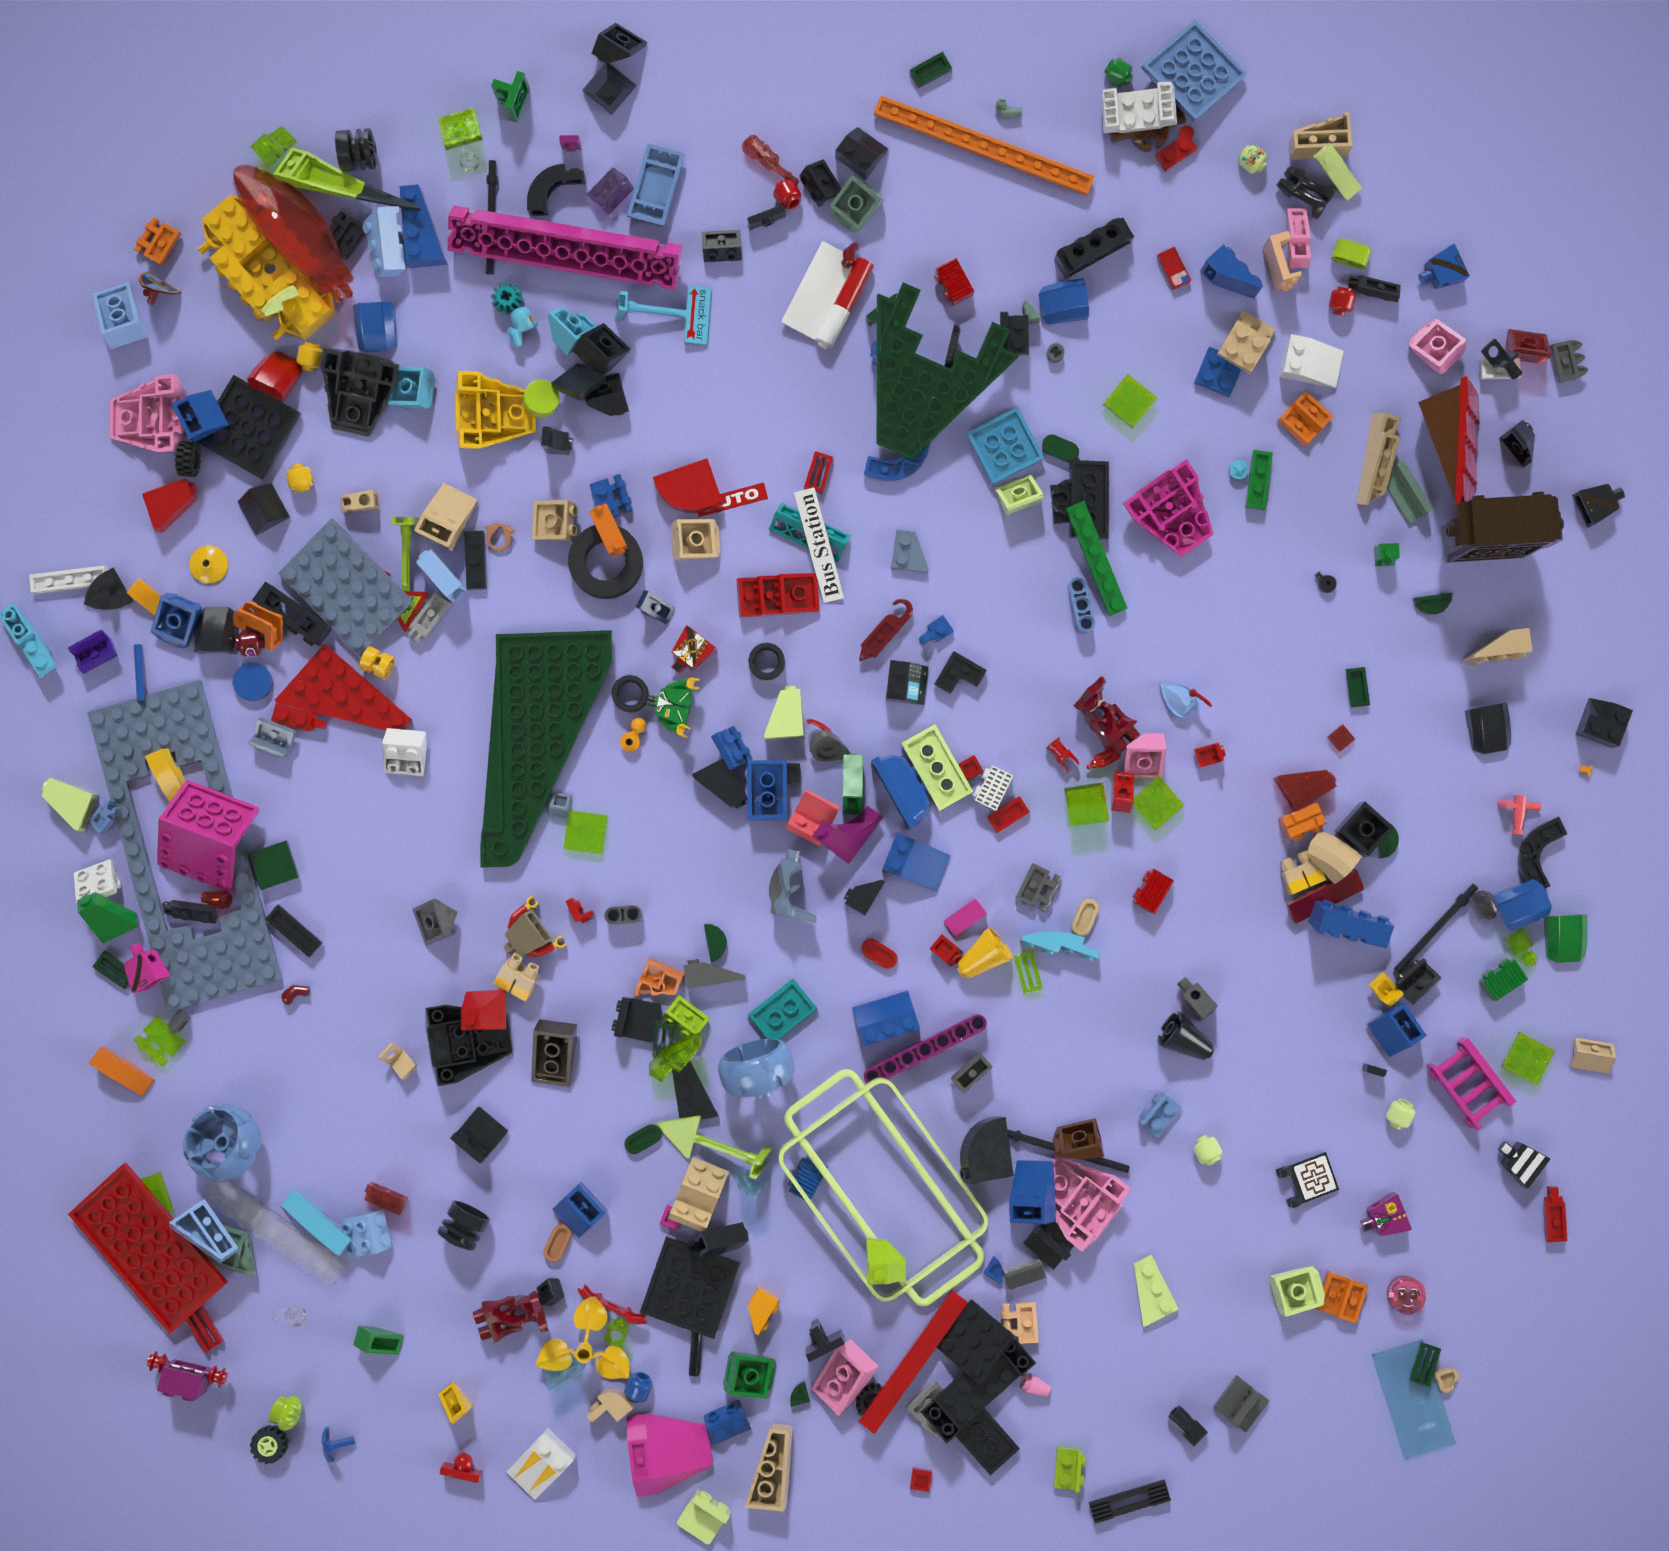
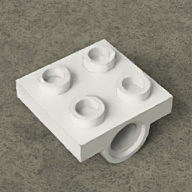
[74,859,121,903]

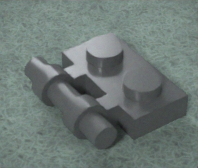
[1015,863,1062,912]

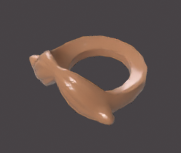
[485,523,515,551]

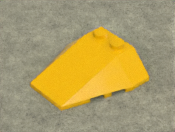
[454,371,536,449]

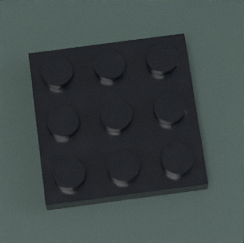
[936,1299,1017,1385]

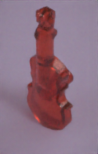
[742,135,799,186]

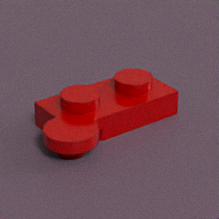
[1155,125,1198,172]

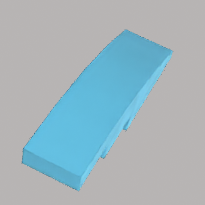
[281,1189,352,1256]

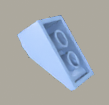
[92,282,147,349]

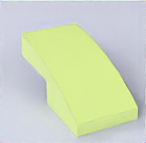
[261,285,299,317]

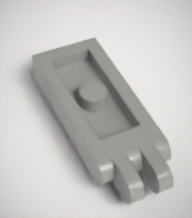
[407,592,452,643]

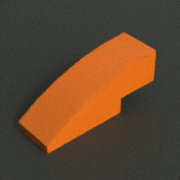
[89,1046,155,1096]

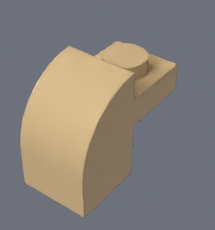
[587,1388,634,1422]

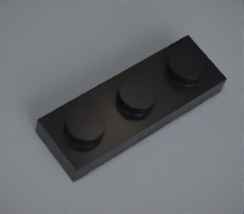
[464,531,487,590]

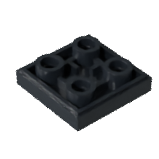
[551,363,606,400]

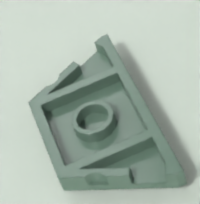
[201,1224,256,1276]

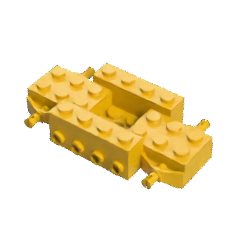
[197,194,341,341]

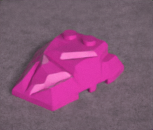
[1123,459,1213,557]

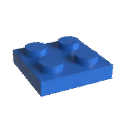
[1194,346,1241,397]

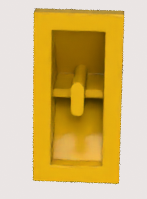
[438,1382,473,1424]

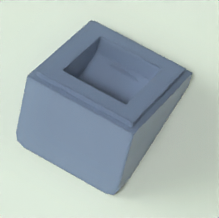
[549,792,572,818]

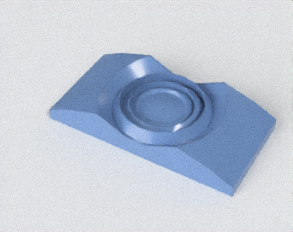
[627,143,685,227]

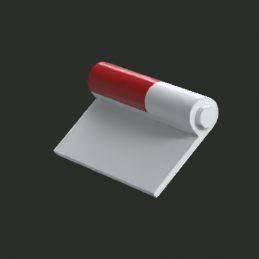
[781,241,874,349]

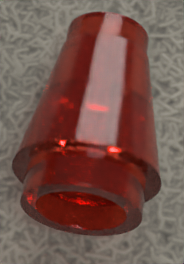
[201,891,232,910]

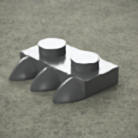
[1550,340,1589,383]

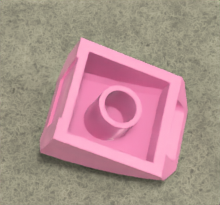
[1408,319,1467,374]

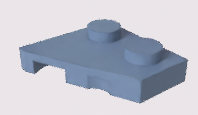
[891,529,928,574]

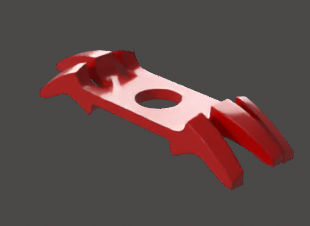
[578,1285,648,1325]

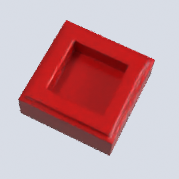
[958,755,984,781]
[910,1468,932,1492]

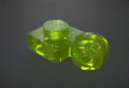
[1504,928,1538,967]

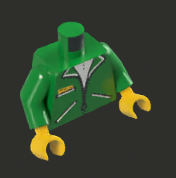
[646,677,699,738]

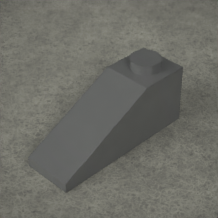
[683,959,746,989]

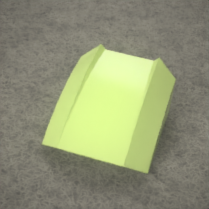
[1269,1266,1325,1317]

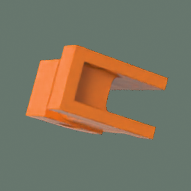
[233,601,283,651]

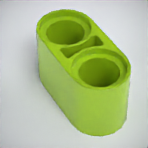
[1331,238,1372,269]

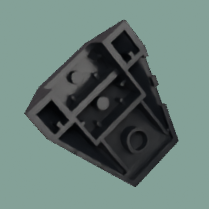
[321,348,400,437]

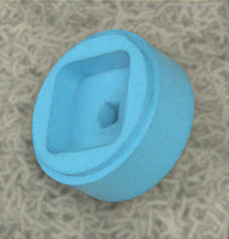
[1228,460,1249,480]

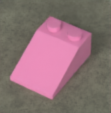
[811,1339,879,1416]

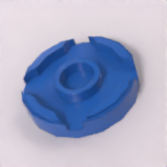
[232,662,273,701]

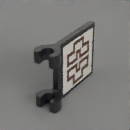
[1275,1152,1339,1208]

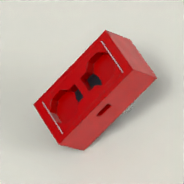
[1111,771,1134,813]

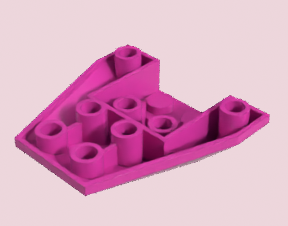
[626,1413,713,1497]

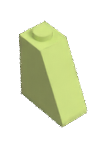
[764,686,804,740]
[42,778,99,832]

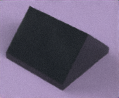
[237,483,290,536]

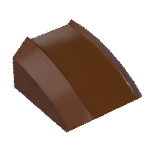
[1053,1118,1105,1159]

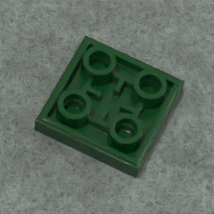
[249,840,299,890]

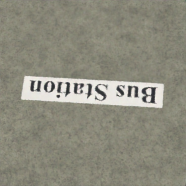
[794,487,844,603]

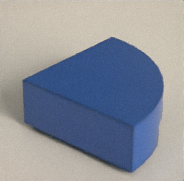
[983,1256,1003,1284]

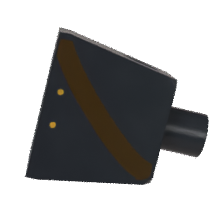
[1573,484,1625,528]

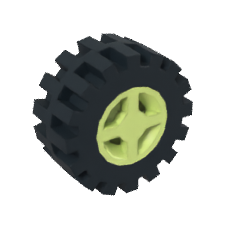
[250,1425,289,1464]

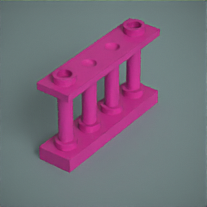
[1426,1037,1517,1130]

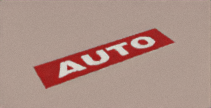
[698,482,768,517]

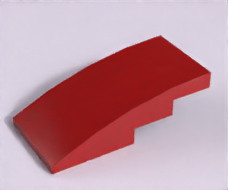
[736,573,820,617]

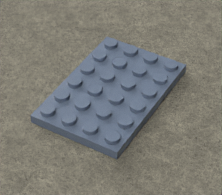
[278,518,414,656]

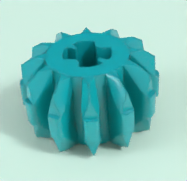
[491,281,524,315]

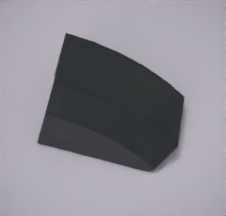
[194,607,238,654]
[1465,702,1511,754]

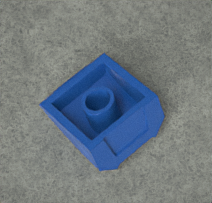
[1038,278,1089,325]
[353,301,397,352]
[151,593,203,648]
[1494,879,1552,932]

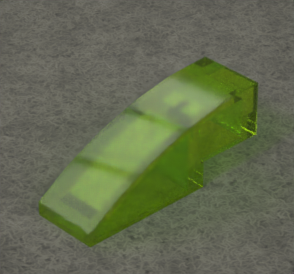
[649,1033,702,1082]

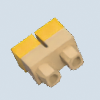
[1280,850,1326,895]
[493,953,540,1002]

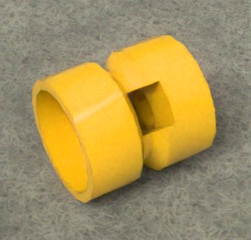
[359,646,395,680]

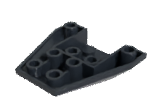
[425,1005,513,1086]

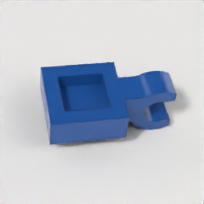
[919,615,954,645]

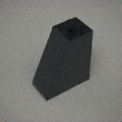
[692,758,748,809]
[686,1222,749,1264]

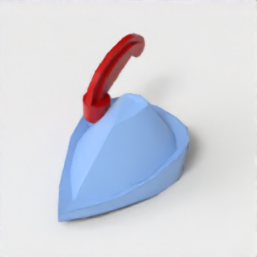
[1159,682,1212,718]

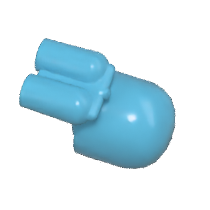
[507,307,538,347]

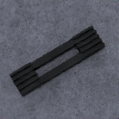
[1089,1479,1171,1524]

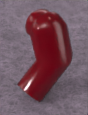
[841,242,859,269]
[281,985,310,1005]

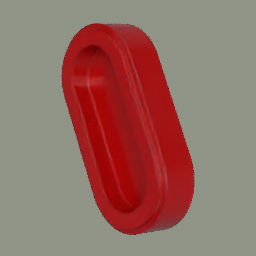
[861,939,898,969]

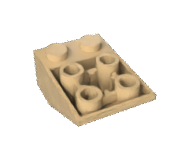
[414,483,478,551]
[1463,628,1533,665]

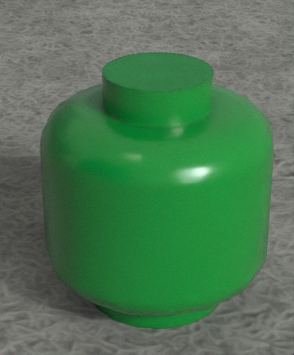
[1104,58,1134,88]

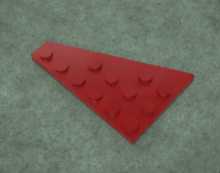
[274,643,412,731]

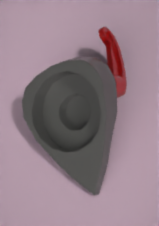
[806,719,851,762]

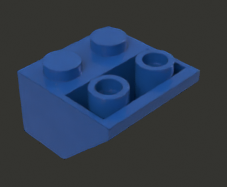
[171,390,229,442]
[1367,1002,1427,1057]
[552,1182,608,1238]

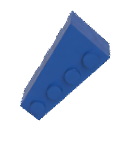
[399,184,448,268]
[1308,900,1394,948]

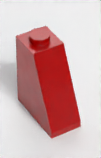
[142,478,198,533]

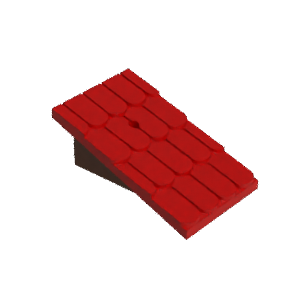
[1418,376,1480,507]

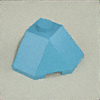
[548,307,597,355]

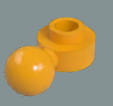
[620,718,646,752]

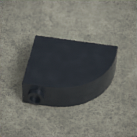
[960,1116,1014,1184]

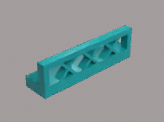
[769,503,851,562]

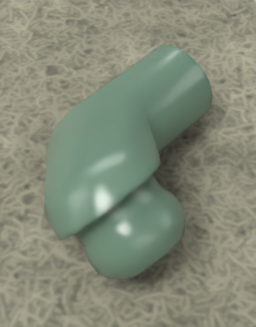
[995,99,1022,119]

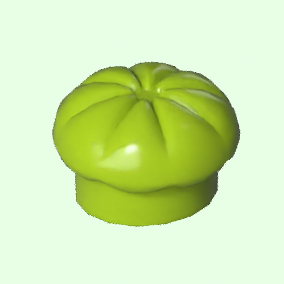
[269,1395,302,1431]

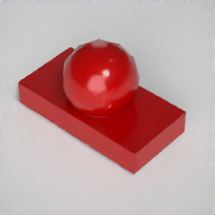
[439,1453,483,1483]

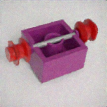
[147,1351,228,1401]

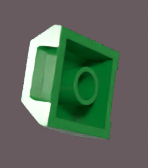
[1543,914,1588,963]
[723,1351,777,1399]

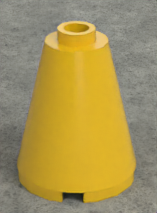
[957,927,1013,978]

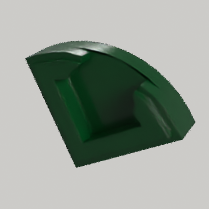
[790,1381,810,1407]

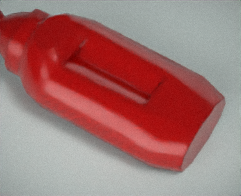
[1086,748,1121,770]

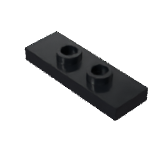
[265,904,323,957]

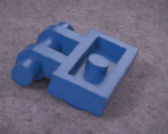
[589,474,633,518]
[711,726,753,770]

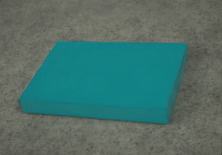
[748,978,818,1040]

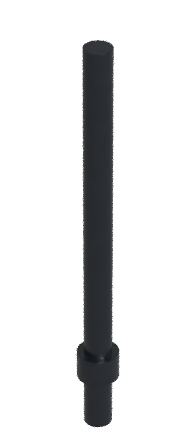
[486,160,498,275]
[1393,884,1479,974]

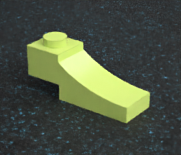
[1313,143,1362,201]

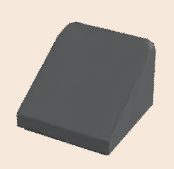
[168,1009,191,1033]

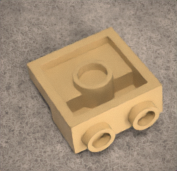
[532,500,578,542]

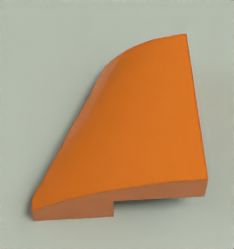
[633,958,685,996]

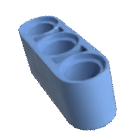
[1067,577,1095,634]

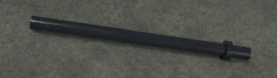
[1008,1129,1130,1173]

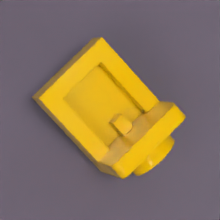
[1368,972,1404,1007]

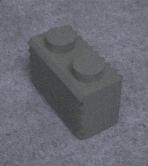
[951,1052,992,1093]

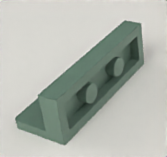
[1387,460,1433,524]

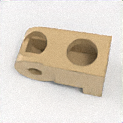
[341,490,380,513]

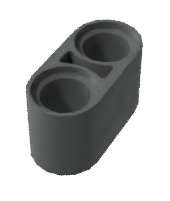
[604,905,643,924]

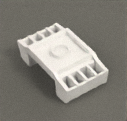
[1101,82,1177,133]

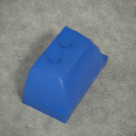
[871,755,931,830]

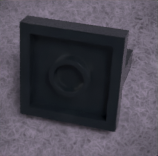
[1000,311,1029,355]
[1023,1221,1074,1270]
[805,1319,845,1362]

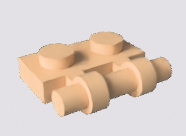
[1000,1301,1039,1344]

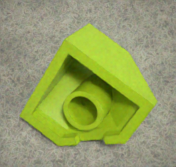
[866,1239,906,1285]

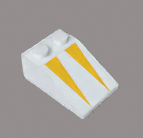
[506,1427,576,1500]

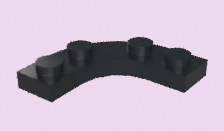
[1518,817,1568,889]

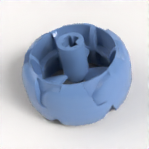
[718,1039,794,1098]
[183,1104,261,1182]

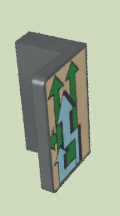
[1003,1258,1047,1290]

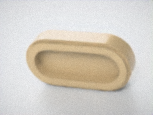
[1071,899,1099,936]

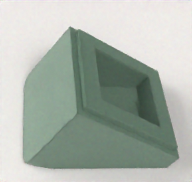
[1022,301,1041,324]

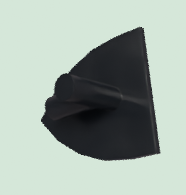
[84,567,133,610]

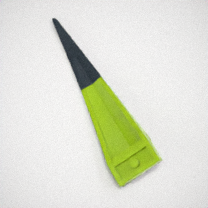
[273,148,421,211]

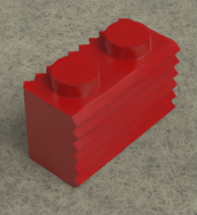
[934,258,974,306]
[1132,869,1174,914]

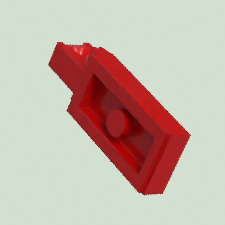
[271,703,327,731]
[1543,1186,1568,1242]

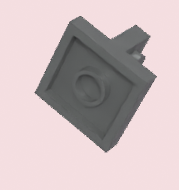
[1213,1375,1269,1432]

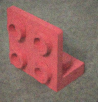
[785,790,840,847]

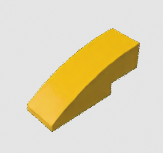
[145,749,185,802]

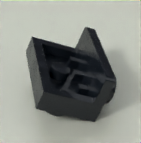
[1395,958,1441,1005]

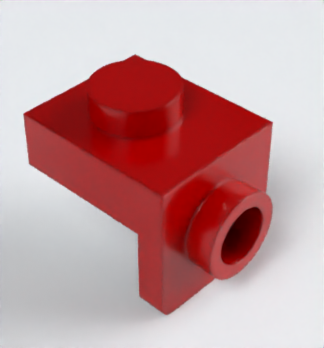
[1193,742,1226,768]

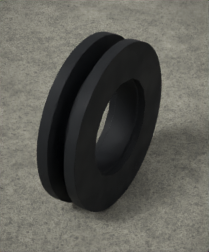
[568,525,643,599]

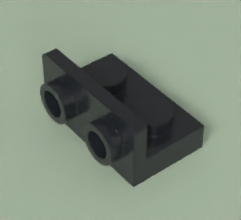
[799,159,842,207]
[702,230,742,262]

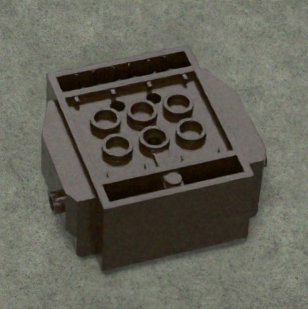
[1442,491,1564,563]

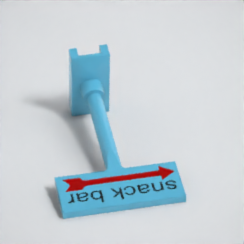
[615,285,711,345]

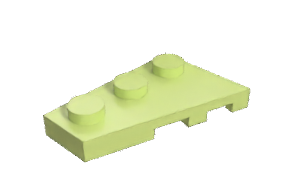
[1133,1255,1179,1327]

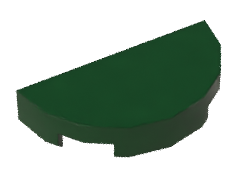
[1413,593,1452,615]
[1378,824,1399,859]
[704,924,727,962]

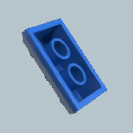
[852,991,920,1046]

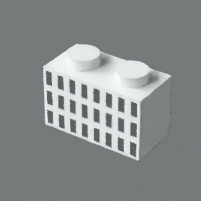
[973,765,1013,811]

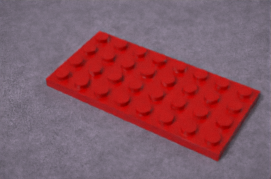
[68,1162,228,1334]

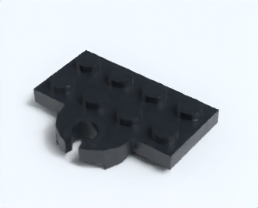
[1051,460,1109,539]

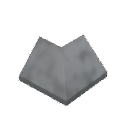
[412,899,458,945]

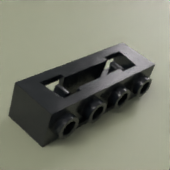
[252,581,332,646]

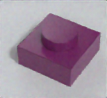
[559,135,581,152]

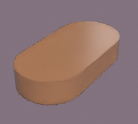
[543,1223,572,1262]

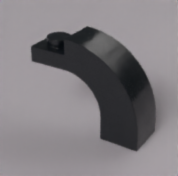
[527,163,586,216]

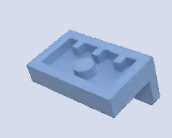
[1138,1092,1182,1138]

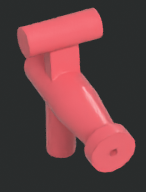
[1497,795,1542,835]

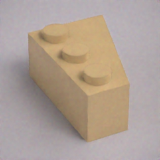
[1289,111,1353,160]

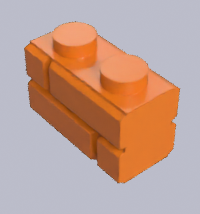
[1278,802,1327,841]

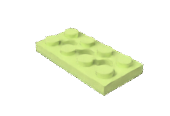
[901,724,973,811]

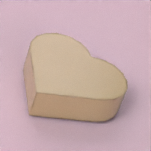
[1434,1367,1459,1393]

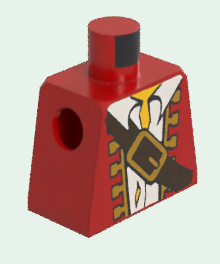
[671,625,717,674]

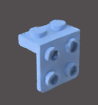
[340,1209,393,1258]

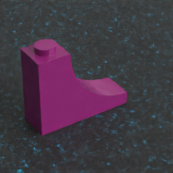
[812,806,883,864]

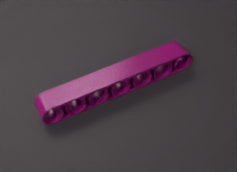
[864,1014,987,1083]

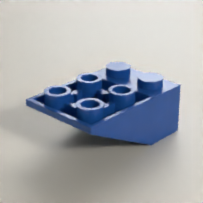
[1200,244,1263,299]
[1009,1160,1056,1224]

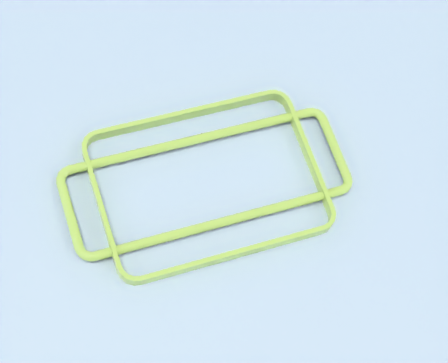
[778,1069,988,1306]

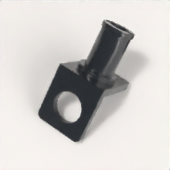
[1481,339,1523,380]

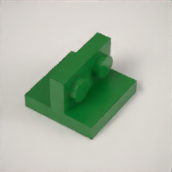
[491,71,530,123]

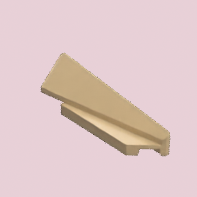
[1357,413,1401,506]

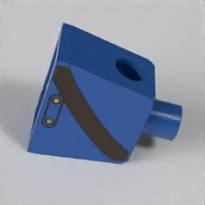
[1418,243,1470,289]

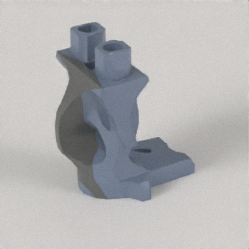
[769,849,817,923]

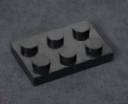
[956,1408,1020,1476]

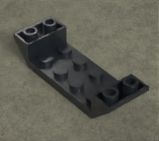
[920,1339,1036,1444]

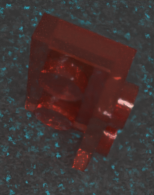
[364,1181,408,1215]

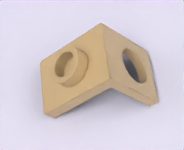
[378,1043,417,1080]

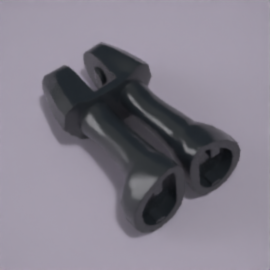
[1276,167,1337,219]

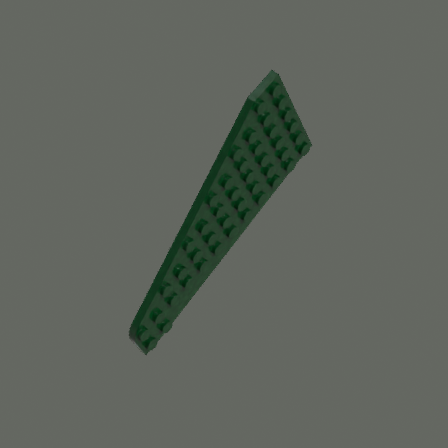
[480,630,613,868]

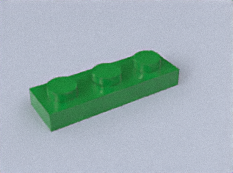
[1245,450,1273,510]

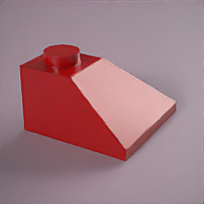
[461,990,506,1031]

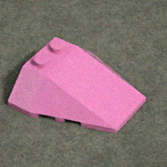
[110,374,188,453]
[1052,1156,1131,1252]

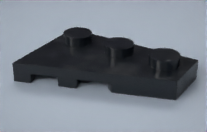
[671,1061,719,1120]

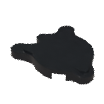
[944,325,961,368]

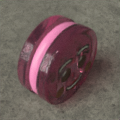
[1386,1275,1427,1315]

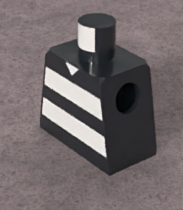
[1498,1141,1551,1189]

